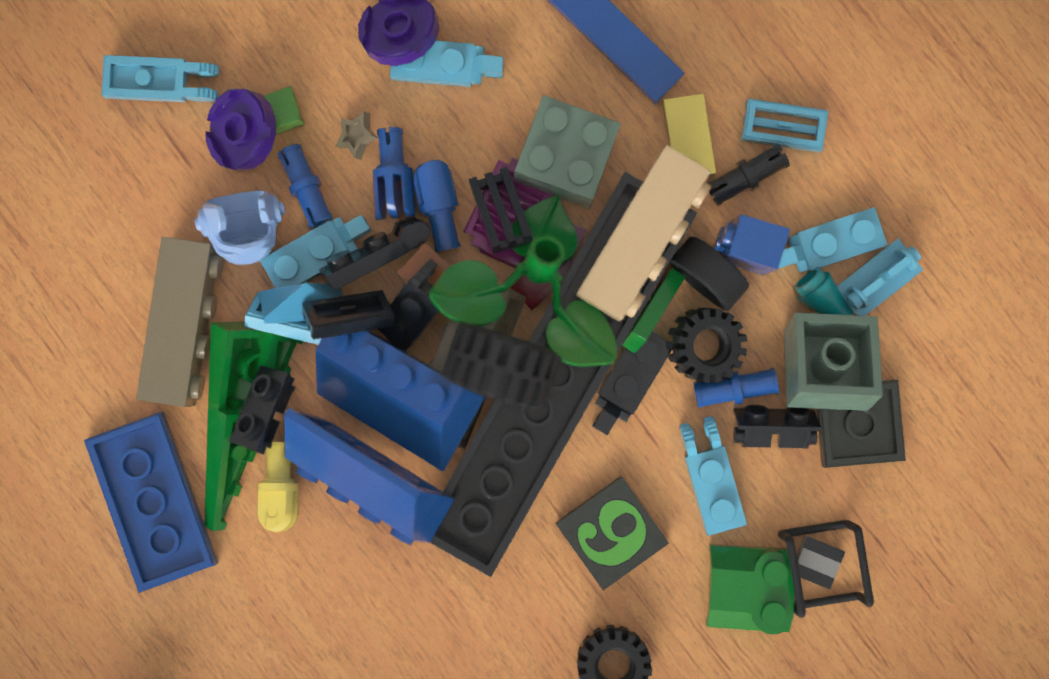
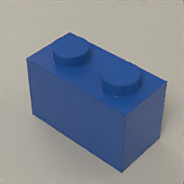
[714,214,790,275]

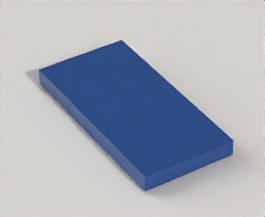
[84,412,218,593]

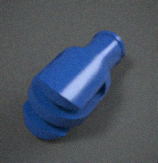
[372,127,416,220]
[413,160,461,252]

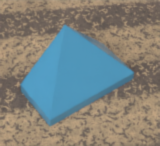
[259,283,343,324]

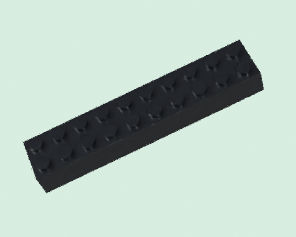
[430,172,697,577]

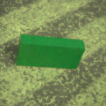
[622,268,685,354]

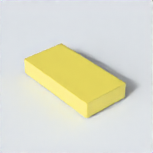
[662,93,716,176]

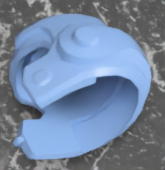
[194,191,285,265]

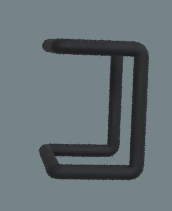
[778,520,874,618]

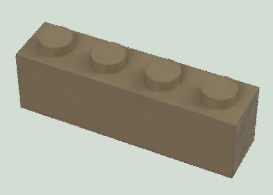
[136,237,223,407]

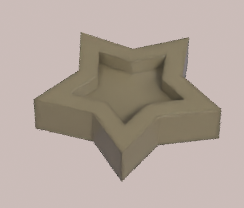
[335,111,378,160]

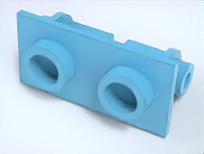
[837,238,923,316]

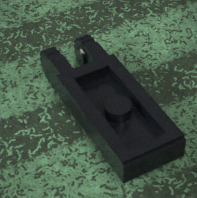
[318,217,431,290]
[378,259,440,351]

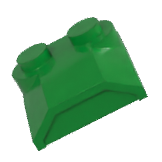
[706,545,794,635]

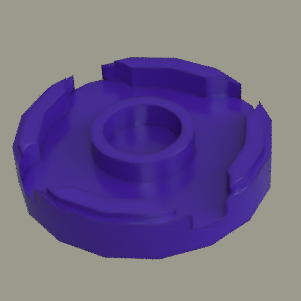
[358,0,439,66]
[205,89,276,171]

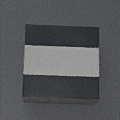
[797,535,845,590]

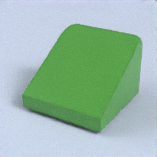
[264,86,305,135]

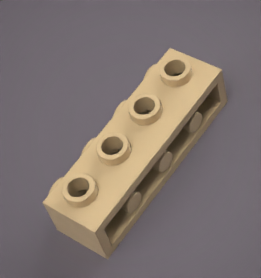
[576,145,711,322]

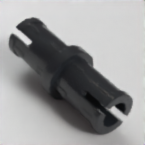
[707,143,790,206]

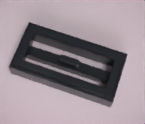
[469,167,533,254]
[302,290,395,340]

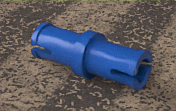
[277,144,333,228]
[693,368,779,408]

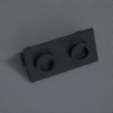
[229,365,296,455]
[733,405,822,449]

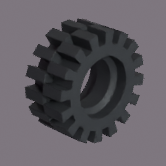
[666,308,747,383]
[577,625,652,679]

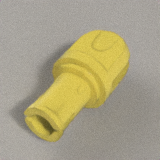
[257,442,299,532]

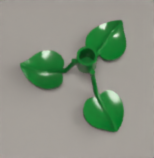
[429,196,617,366]

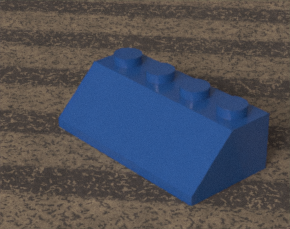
[316,330,485,471]
[284,408,454,545]

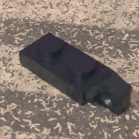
[592,332,672,435]

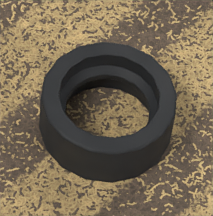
[670,236,749,311]

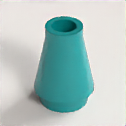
[794,267,853,315]

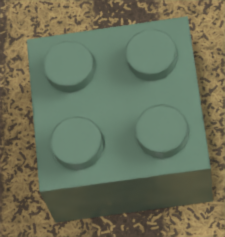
[514,95,621,209]
[784,313,883,411]

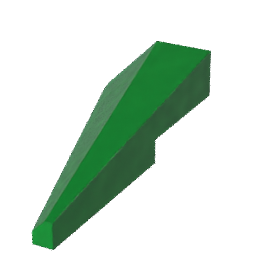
[204,321,303,531]

